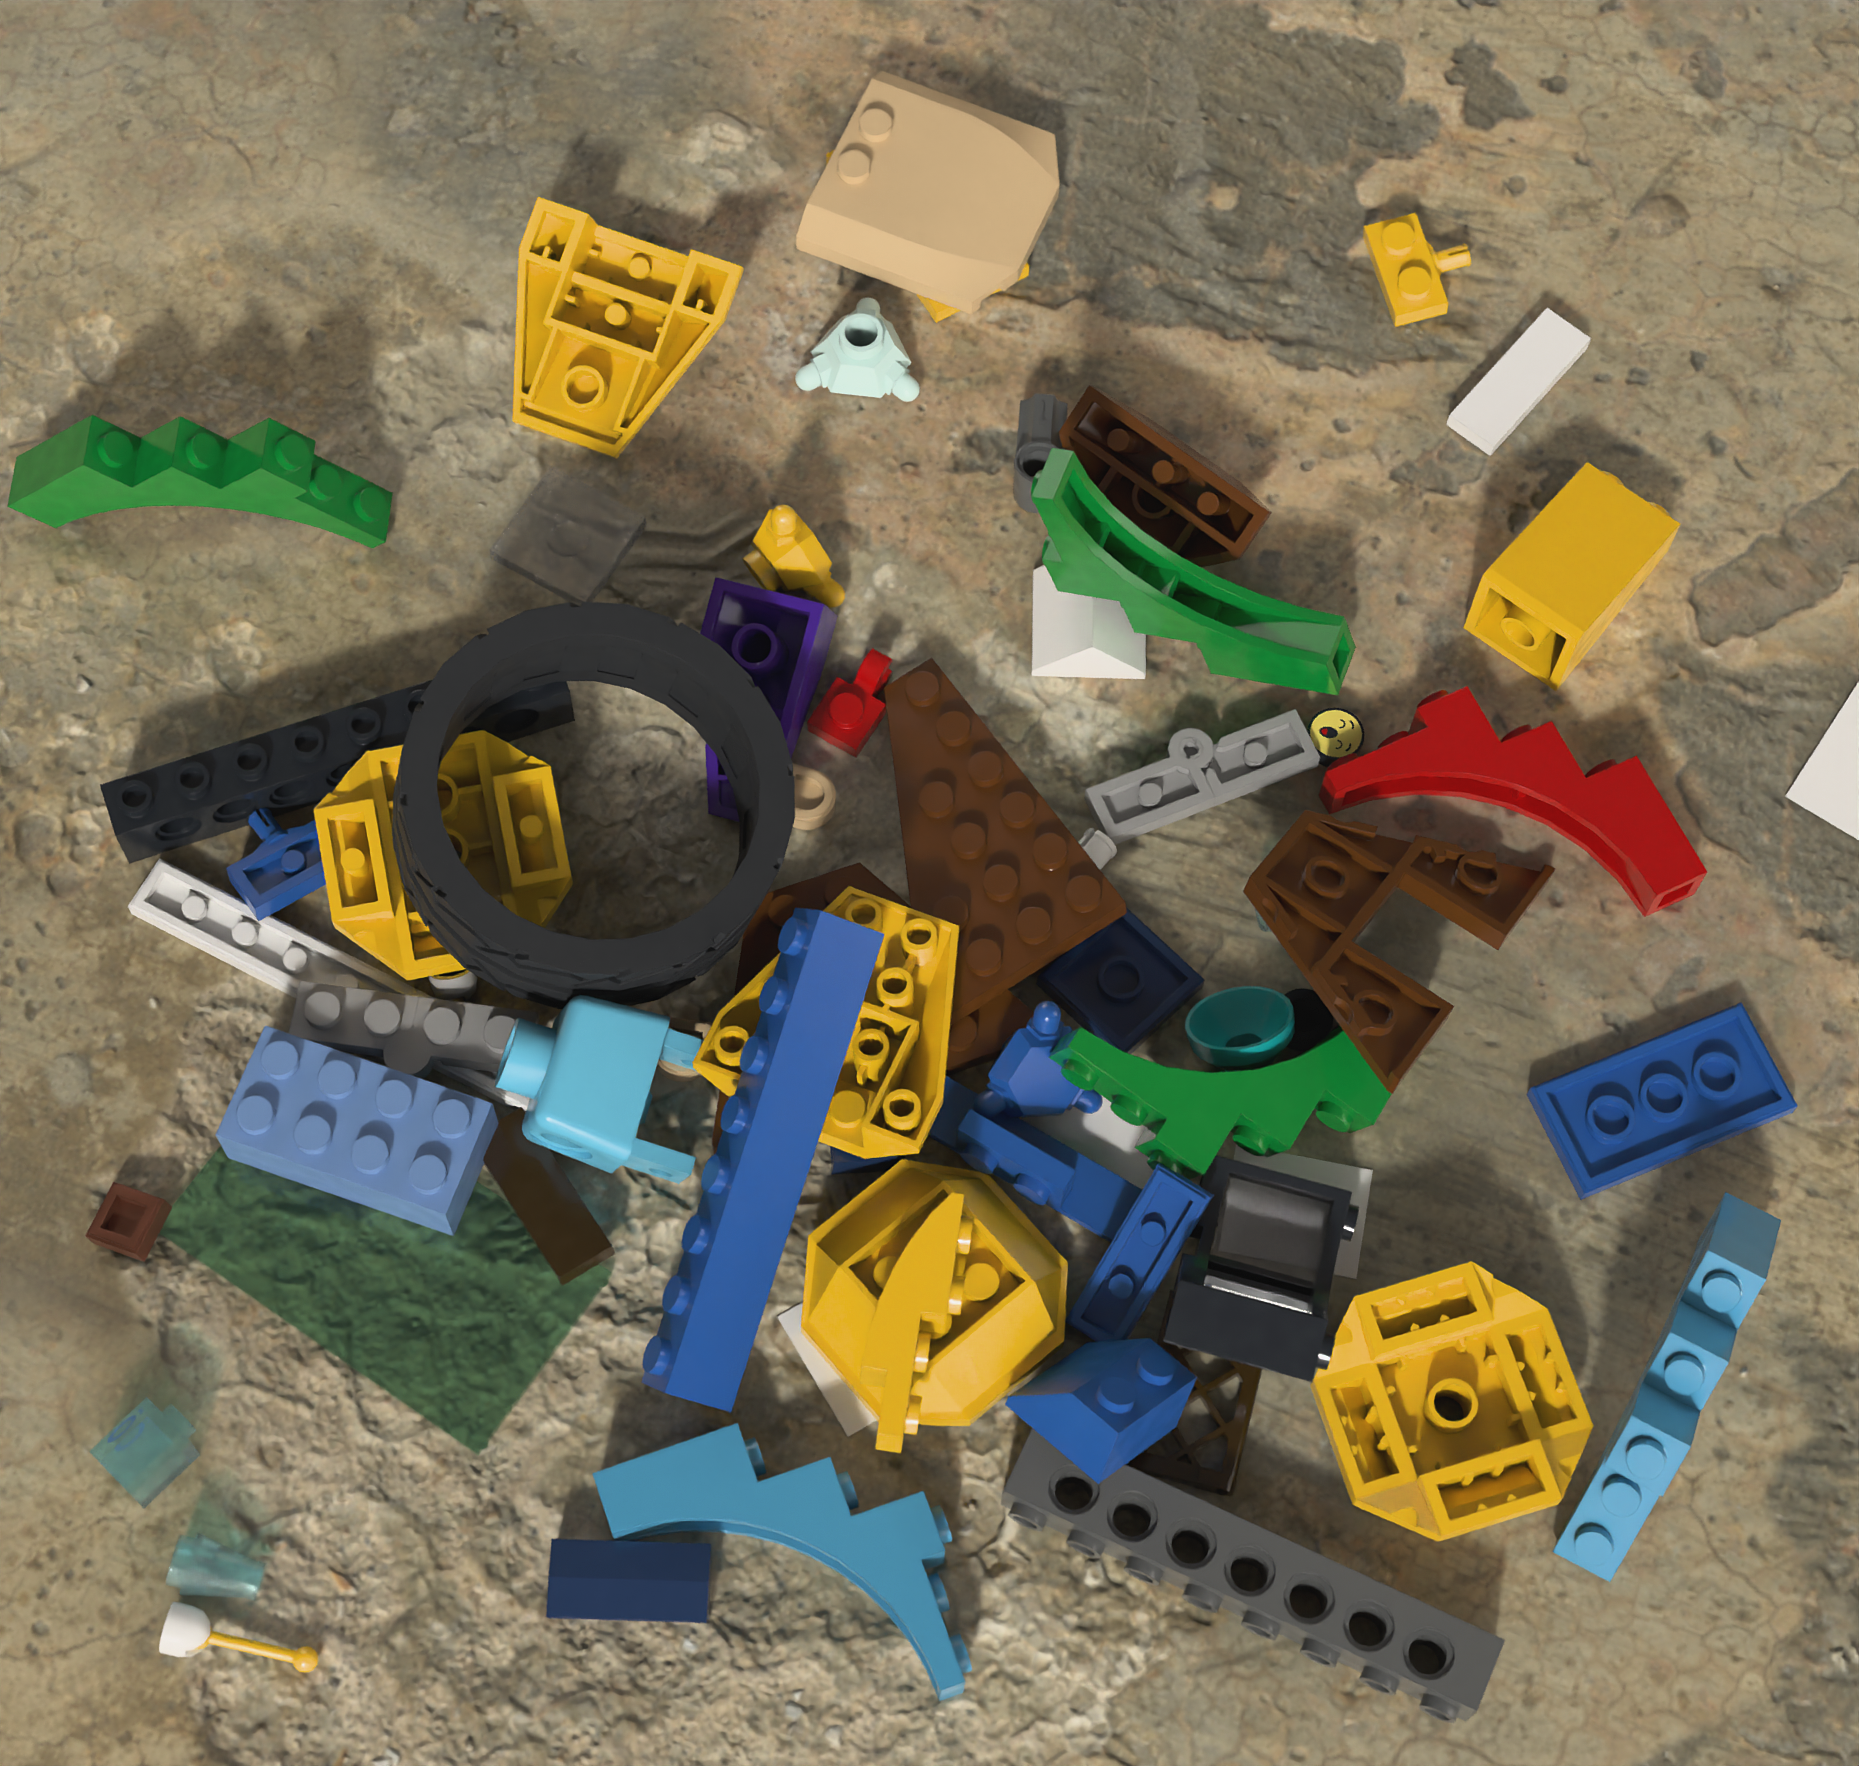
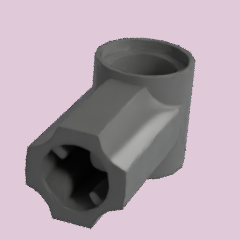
[1013,393,1068,514]

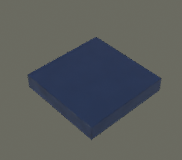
[1036,907,1205,1054]

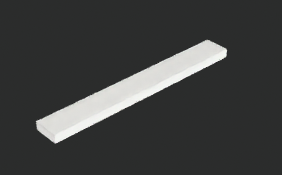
[128,858,530,1113]

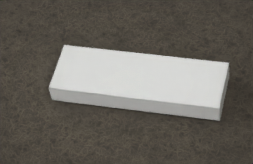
[1446,308,1591,456]

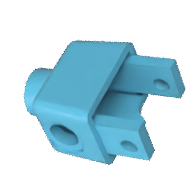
[495,995,704,1184]

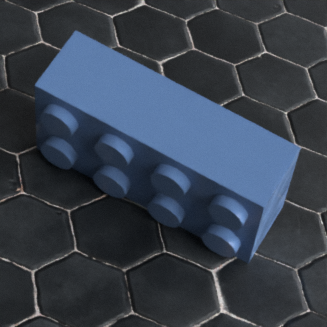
[216,1026,498,1236]

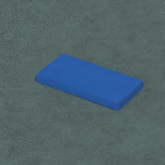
[1526,1002,1798,1200]

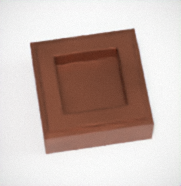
[85,1182,172,1262]

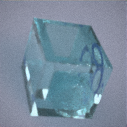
[89,1397,200,1508]

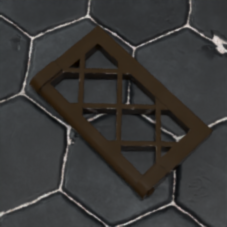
[1126,1290,1263,1496]

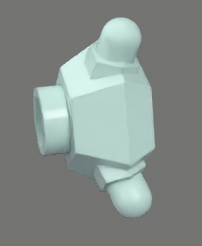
[795,297,920,402]

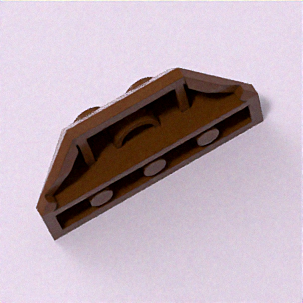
[1059,385,1272,568]

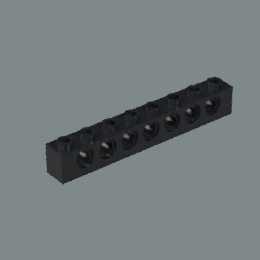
[100,679,575,864]

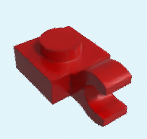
[807,648,893,758]

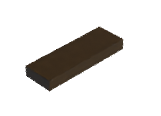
[483,1107,615,1286]

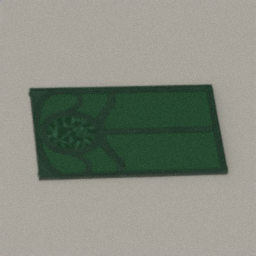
[159,1146,612,1456]

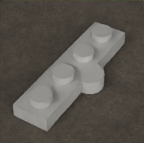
[1084,709,1320,845]
[289,981,540,1079]

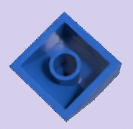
[1005,1338,1197,1484]

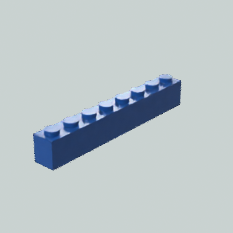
[642,908,884,1412]

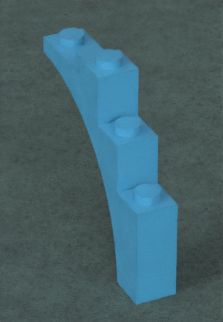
[1553,1192,1781,1582]
[592,1423,972,1701]

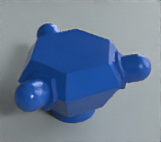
[973,1001,1103,1119]

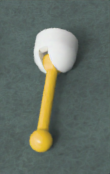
[159,1601,318,1672]

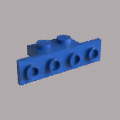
[927,1076,1142,1243]

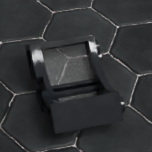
[1163,1155,1359,1382]

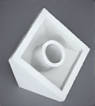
[1032,565,1146,679]

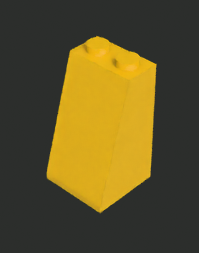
[1463,462,1680,691]

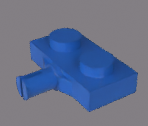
[226,808,326,921]

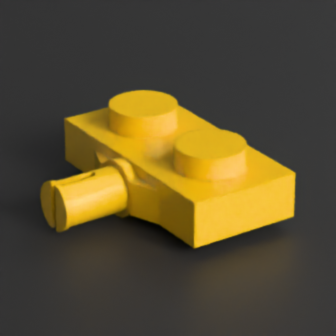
[1363,212,1471,327]

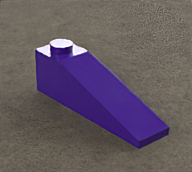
[700,577,838,822]

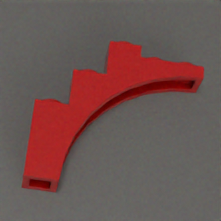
[1318,686,1708,917]

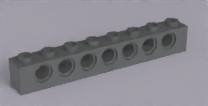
[1001,1428,1505,1723]

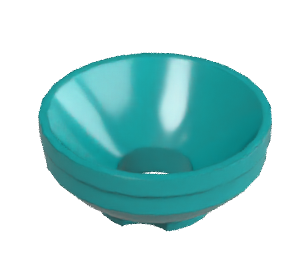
[1185,986,1295,1072]

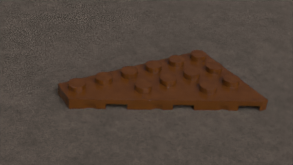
[884,658,1127,1026]

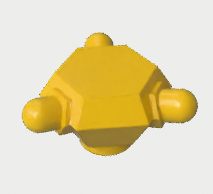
[742,504,845,608]

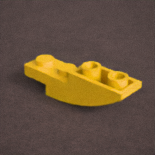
[860,1192,974,1453]

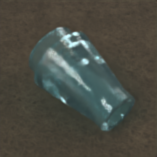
[166,1532,266,1601]

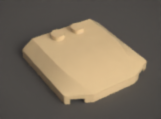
[796,71,1060,314]

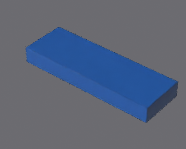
[1065,1163,1214,1342]

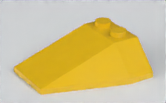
[512,197,744,459]

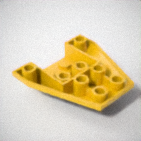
[692,886,959,1159]

